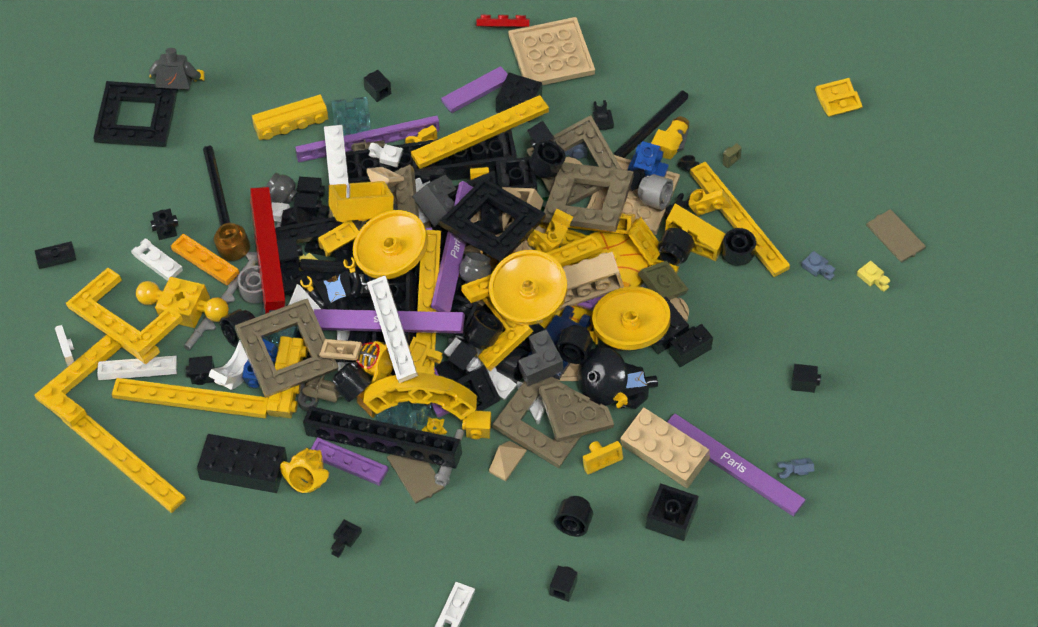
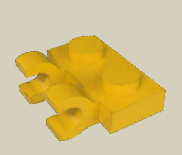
[409,337,443,375]

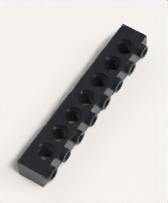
[303,406,462,469]

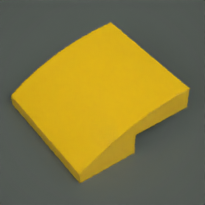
[815,78,863,117]
[629,217,660,266]

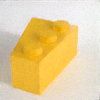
[665,203,726,261]

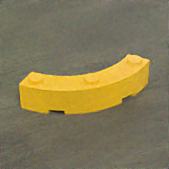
[363,373,477,420]

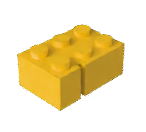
[329,181,394,223]

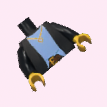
[300,257,362,310]
[613,363,658,409]

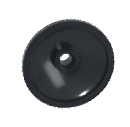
[577,347,628,406]

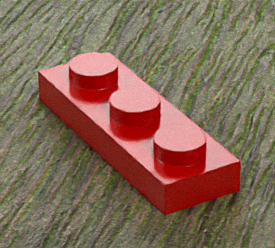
[477,14,530,27]

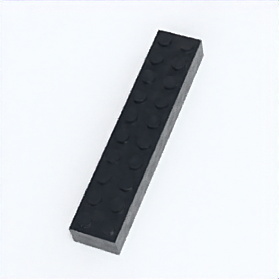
[345,129,517,184]

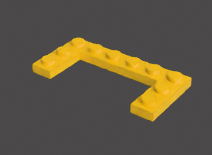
[66,268,183,357]
[458,275,533,371]
[34,335,160,427]

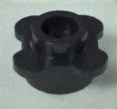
[678,155,699,171]

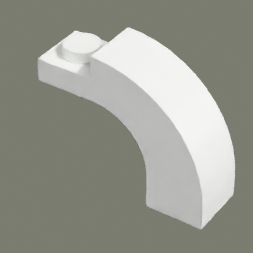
[209,340,248,390]

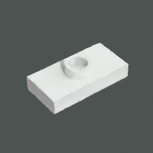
[55,325,74,366]

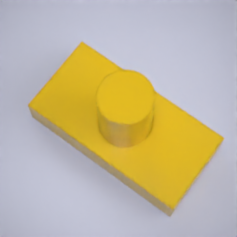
[582,441,623,475]

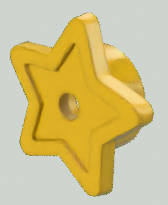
[422,417,447,435]

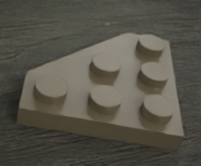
[539,382,614,442]

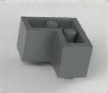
[412,175,457,227]
[519,329,563,386]

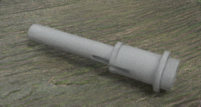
[434,429,464,486]

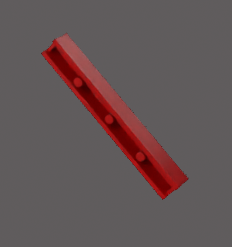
[250,187,285,314]

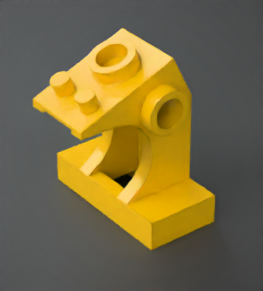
[527,209,573,253]

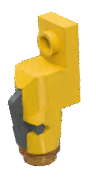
[651,116,689,159]

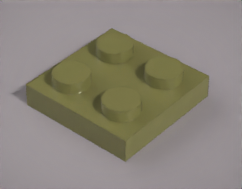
[638,261,689,300]

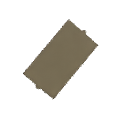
[866,209,926,263]
[387,455,444,504]

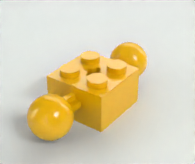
[136,277,229,328]

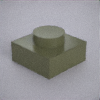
[723,143,742,168]

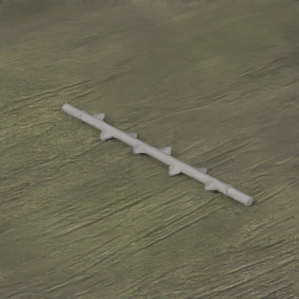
[184,222,281,350]

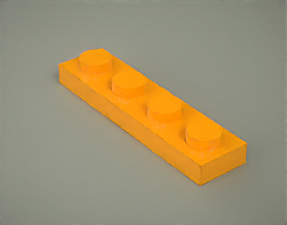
[171,234,239,286]

